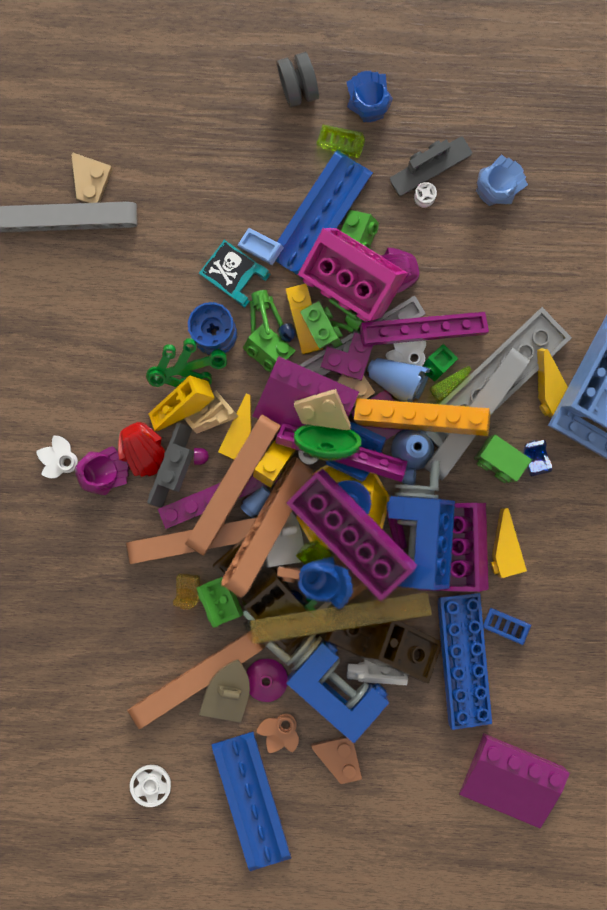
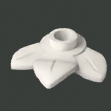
[385,340,426,366]
[36,435,78,478]

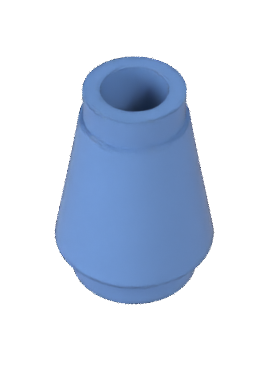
[240,486,271,518]

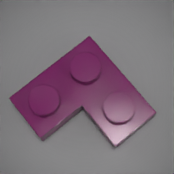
[320,332,373,381]

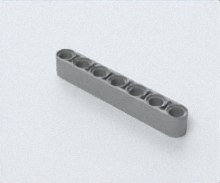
[0,202,137,232]
[424,348,530,481]

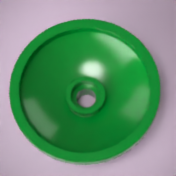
[294,424,361,461]

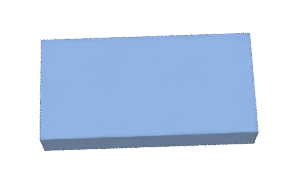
[237,228,284,265]

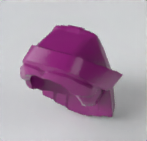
[380,247,419,293]
[75,446,130,495]

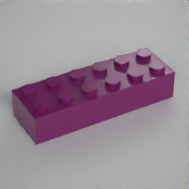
[286,469,417,601]

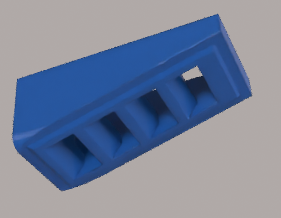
[483,608,532,645]

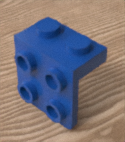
[326,421,386,481]

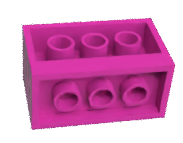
[298,228,408,322]

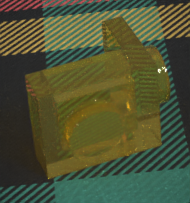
[173,574,200,609]

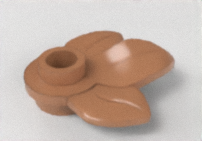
[257,713,299,753]

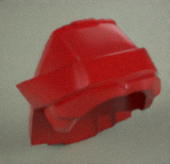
[118,422,165,477]

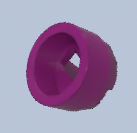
[194,448,209,465]

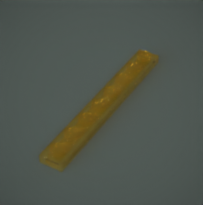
[250,593,432,644]

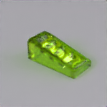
[316,124,365,158]
[430,366,472,403]
[295,540,333,565]

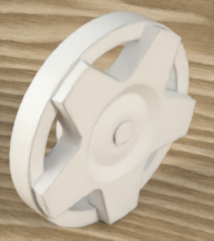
[130,765,171,807]

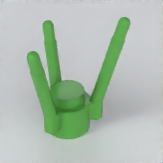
[249,290,284,335]
[329,298,366,333]

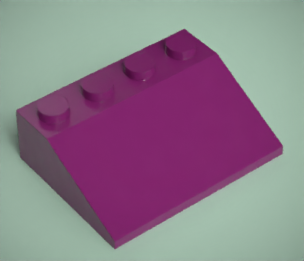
[252,356,359,428]
[418,503,489,592]
[459,733,570,829]

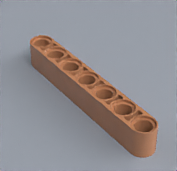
[185,414,281,556]
[221,457,313,597]
[126,518,256,564]
[127,629,265,729]

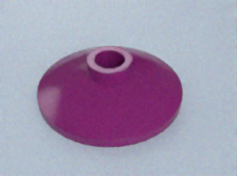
[246,658,288,702]

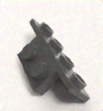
[390,136,472,197]
[147,422,194,508]

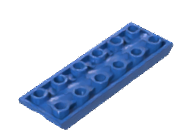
[275,150,373,279]
[437,593,492,730]
[212,731,292,871]

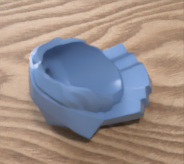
[476,155,528,206]

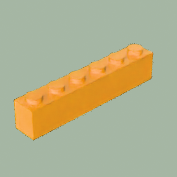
[354,398,491,436]

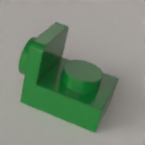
[423,343,459,382]

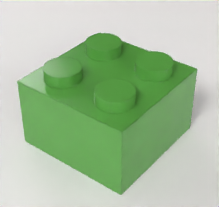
[474,435,532,483]

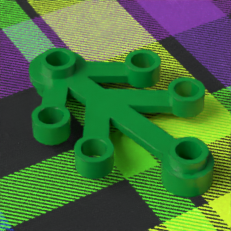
[146,338,227,388]

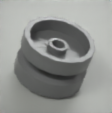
[276,52,319,108]

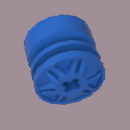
[188,302,237,355]

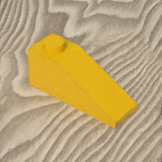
[286,284,323,355]
[537,348,568,418]
[148,375,215,431]
[218,393,252,460]
[253,440,296,488]
[490,508,527,578]

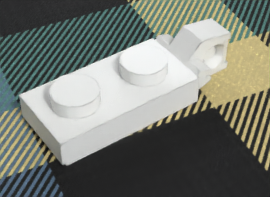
[347,659,408,685]

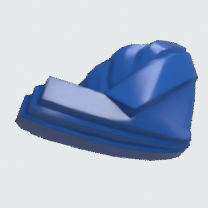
[346,71,392,122]
[298,557,353,609]

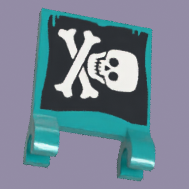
[199,240,271,308]

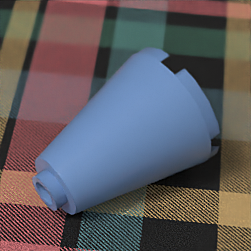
[367,358,430,402]
[391,429,434,470]

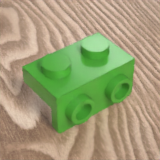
[341,210,379,249]
[301,301,343,349]
[243,324,296,373]
[197,577,244,628]

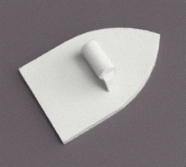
[266,512,306,567]

